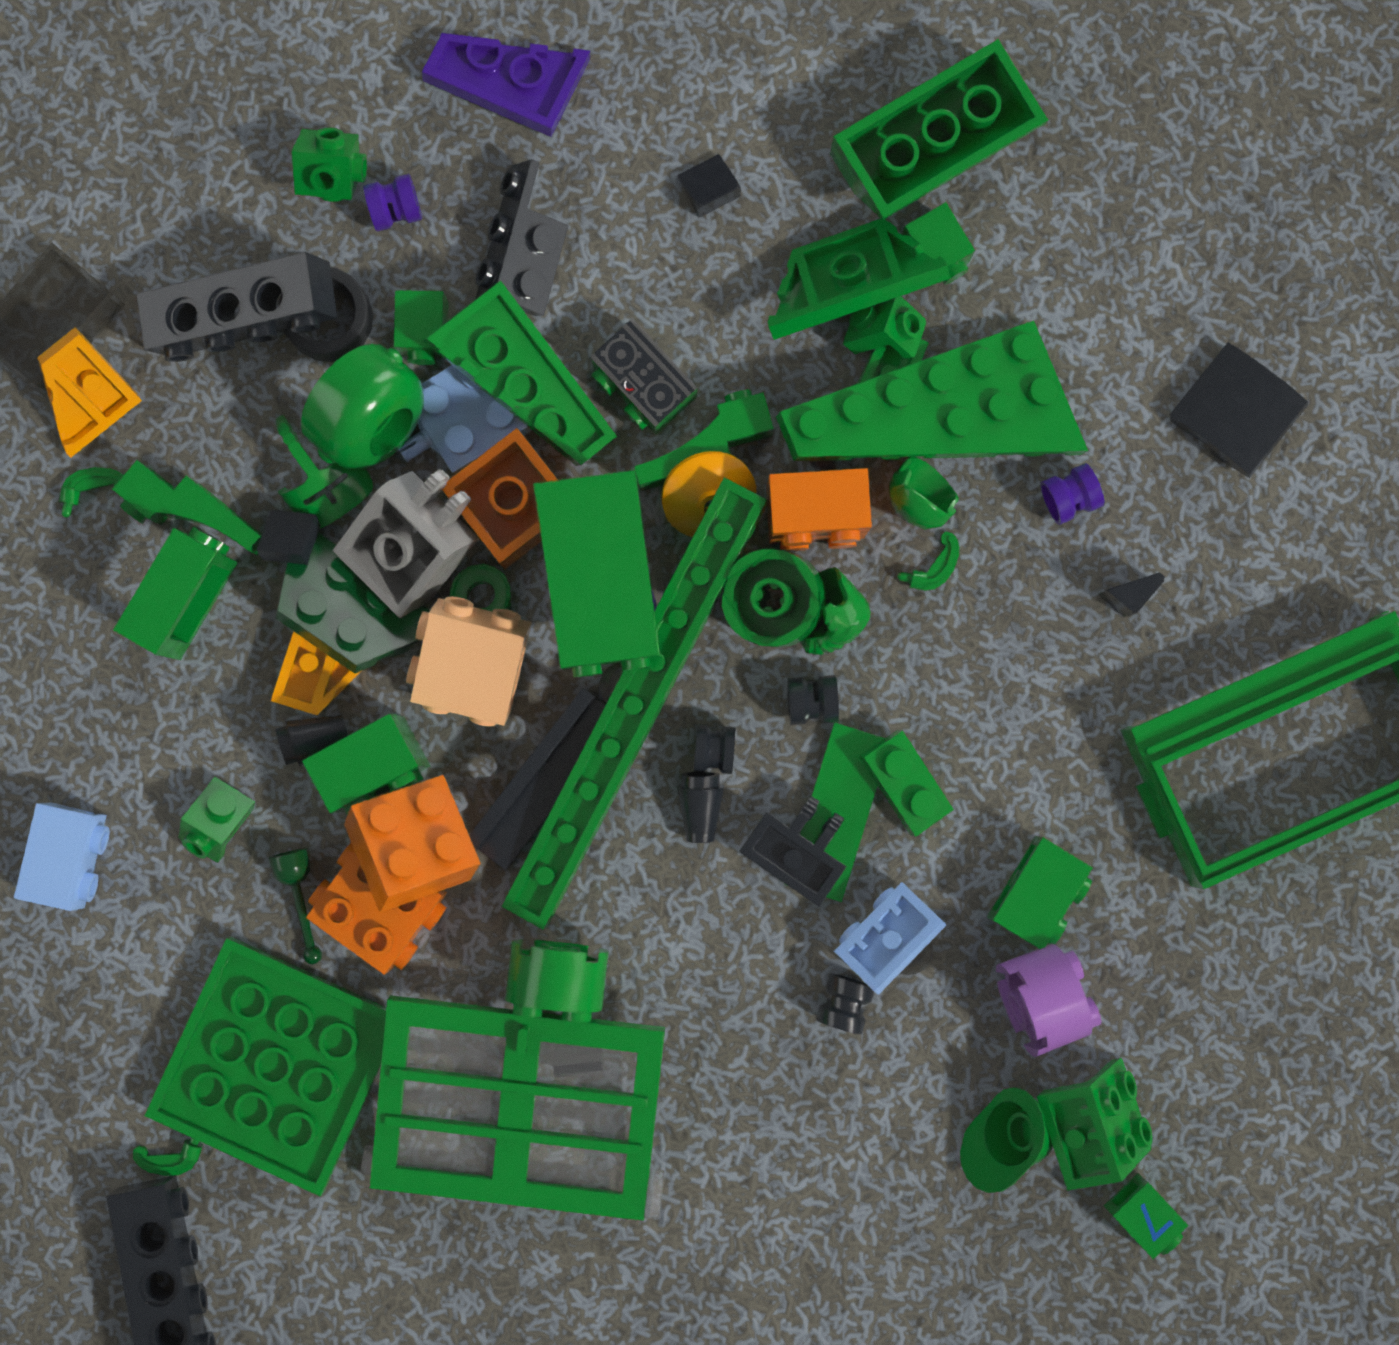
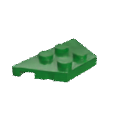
[767,218,951,340]

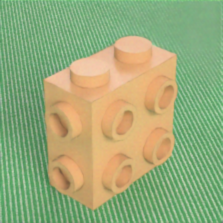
[406,597,532,726]

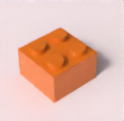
[442,428,558,570]
[766,468,872,552]
[344,775,481,913]

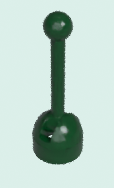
[269,848,322,965]

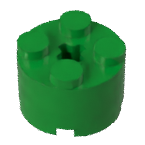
[722,549,827,647]
[505,939,609,1023]

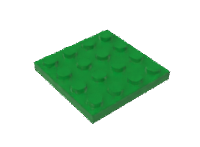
[144,937,386,1197]

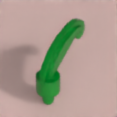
[58,467,123,518]
[897,532,960,591]
[133,1138,203,1176]

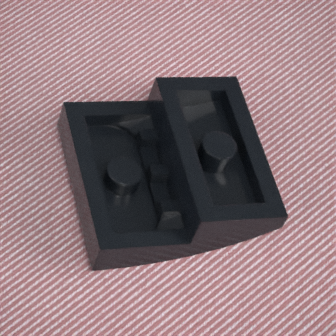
[1170,342,1308,478]

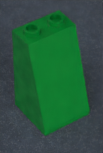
[534,470,660,678]

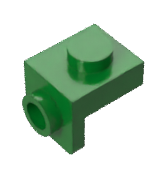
[843,296,926,359]
[178,777,255,863]

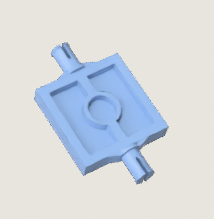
[399,365,531,476]

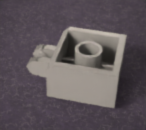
[333,469,480,618]

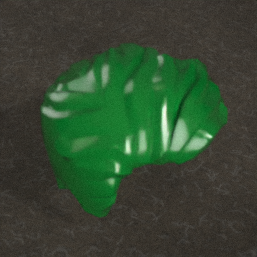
[800,567,870,656]

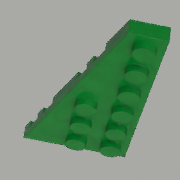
[776,320,1088,461]

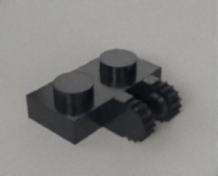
[739,795,846,907]

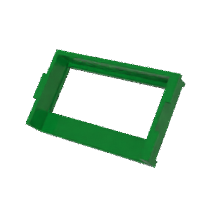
[1120,611,1399,889]

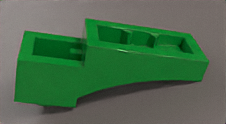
[634,389,774,491]
[112,460,262,555]

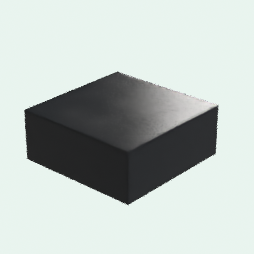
[256,509,321,565]

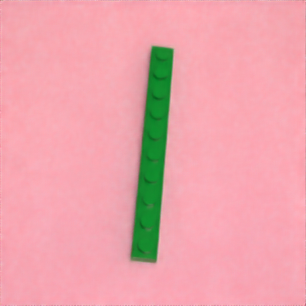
[501,477,769,930]

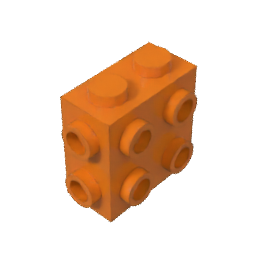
[306,843,447,975]

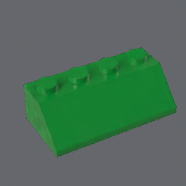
[830,39,1048,220]

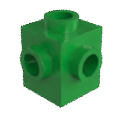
[291,127,367,202]

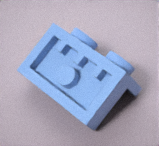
[834,882,946,995]

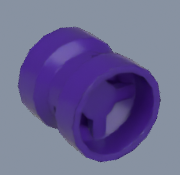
[363,173,423,232]
[1040,463,1105,525]

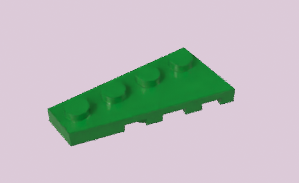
[423,281,617,466]

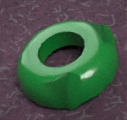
[450,564,511,612]

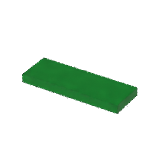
[784,722,885,902]

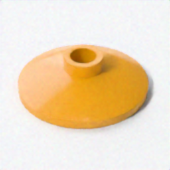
[661,451,756,537]

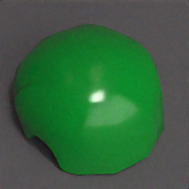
[889,457,959,530]

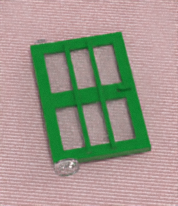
[361,995,666,1221]

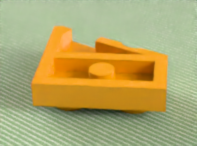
[37,327,142,458]
[271,631,361,716]

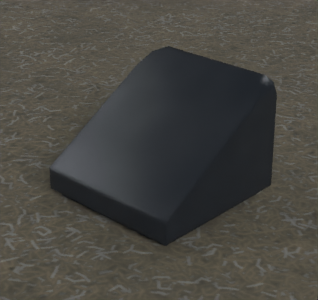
[677,154,741,218]
[1098,572,1165,617]

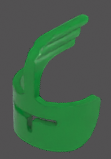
[275,415,373,528]

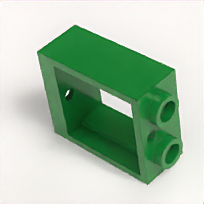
[113,527,238,660]

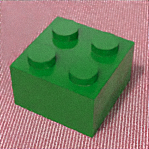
[302,713,430,815]

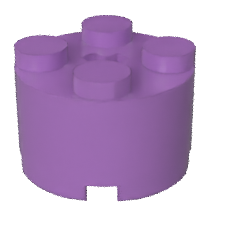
[996,944,1101,1057]

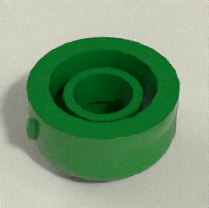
[301,344,424,470]

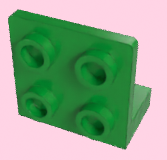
[1036,1058,1153,1191]

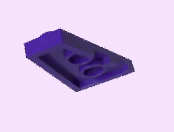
[422,33,590,137]

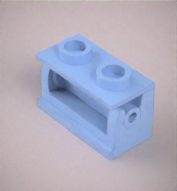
[14,802,110,911]

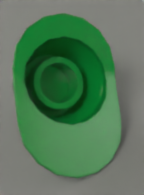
[960,1087,1053,1193]

